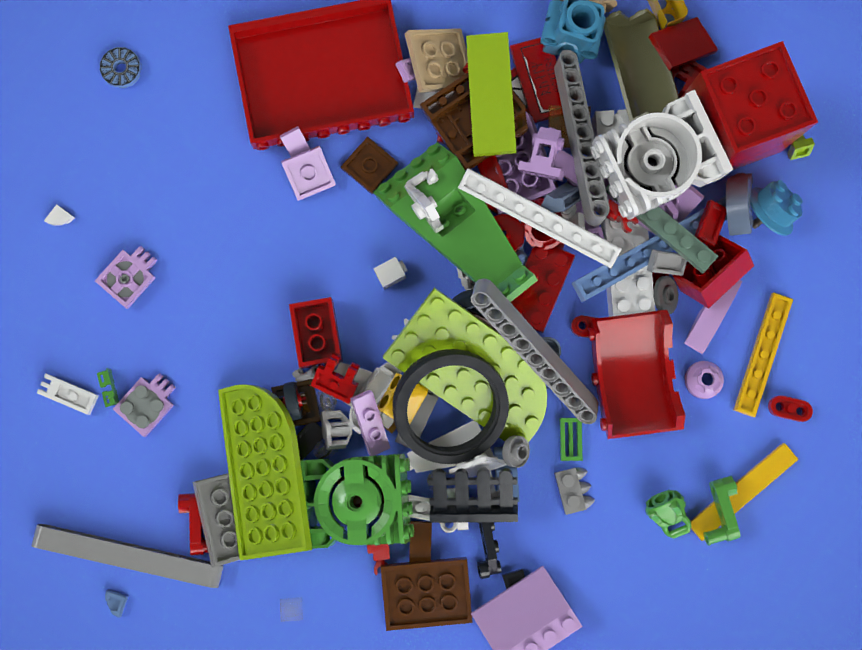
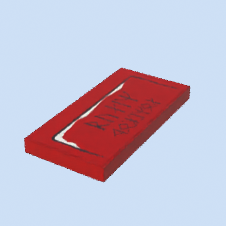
[509,37,563,123]

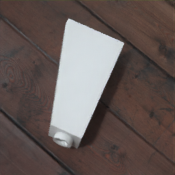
[407,420,494,473]

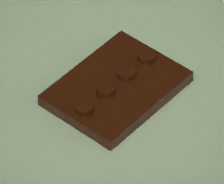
[381,557,473,631]

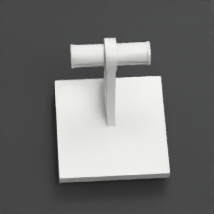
[449,454,507,497]

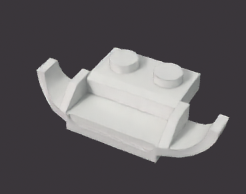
[349,362,402,434]

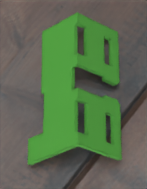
[97,368,119,407]

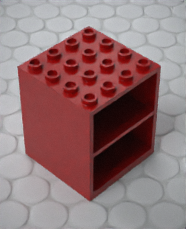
[682,41,818,171]

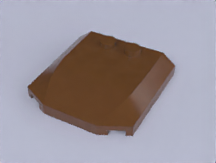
[420,73,528,171]

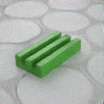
[559,418,583,461]

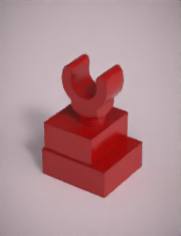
[367,544,390,575]

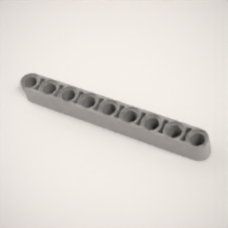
[554,50,609,226]
[471,279,599,424]
[31,524,224,588]

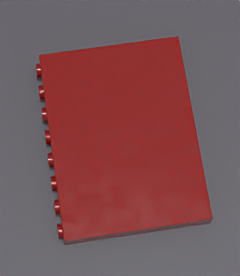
[228,0,414,150]

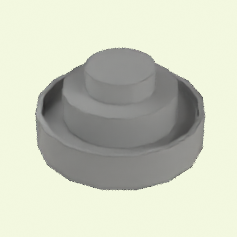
[502,435,530,468]

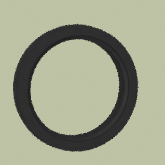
[393,349,509,464]

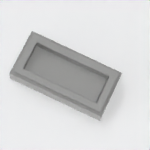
[647,249,687,276]

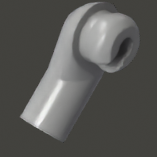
[292,365,319,382]

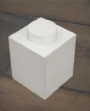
[373,257,407,290]

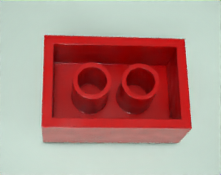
[672,235,754,308]
[289,297,343,369]

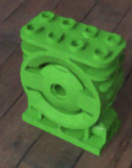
[300,454,414,549]

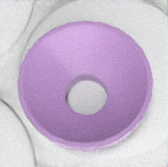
[685,361,724,399]

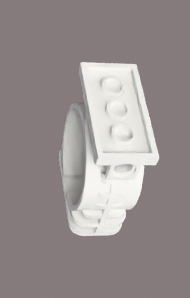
[590,90,733,220]

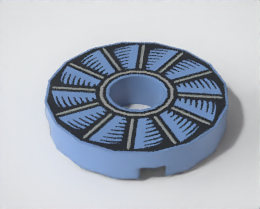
[99,47,142,88]

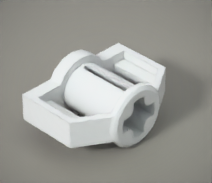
[320,410,352,450]

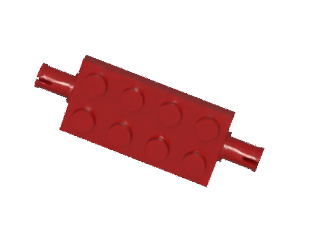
[510,242,575,333]

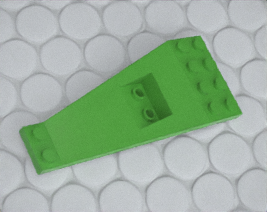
[373,142,538,302]

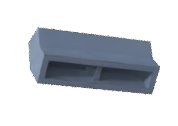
[541,182,581,212]

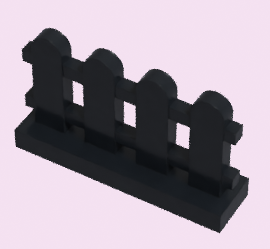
[428,468,518,523]

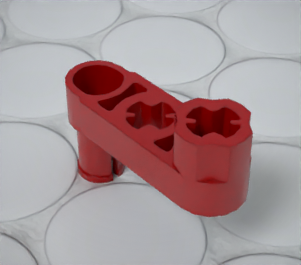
[178,493,208,556]

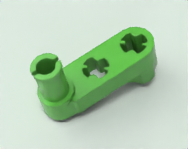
[703,475,741,546]

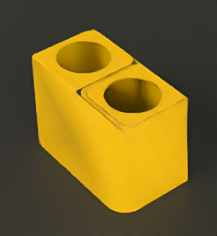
[647,0,688,29]
[377,373,428,425]

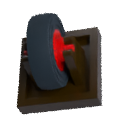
[271,379,321,427]

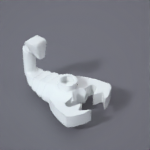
[404,169,444,233]

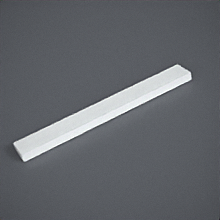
[458,168,622,268]

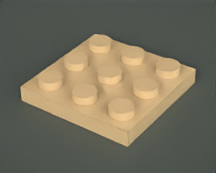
[405,29,468,93]

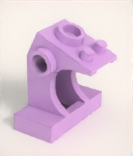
[518,127,565,181]

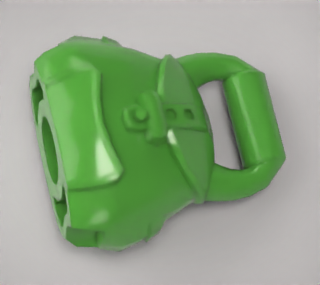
[645,489,692,539]

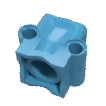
[540,0,606,64]

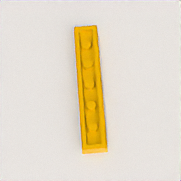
[733,292,793,417]
[690,443,799,541]

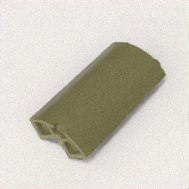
[604,9,679,122]

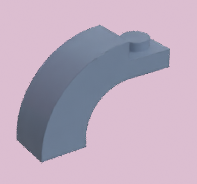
[726,173,753,236]

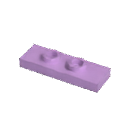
[350,390,390,456]

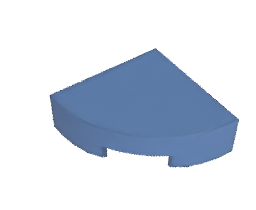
[105,589,129,618]

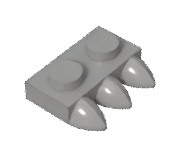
[554,467,595,515]

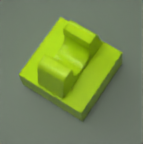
[787,135,815,160]

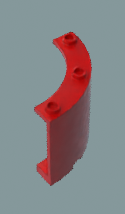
[588,310,686,439]

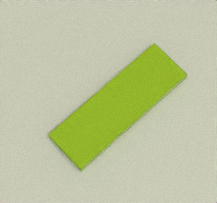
[466,32,517,157]

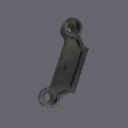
[469,497,502,579]

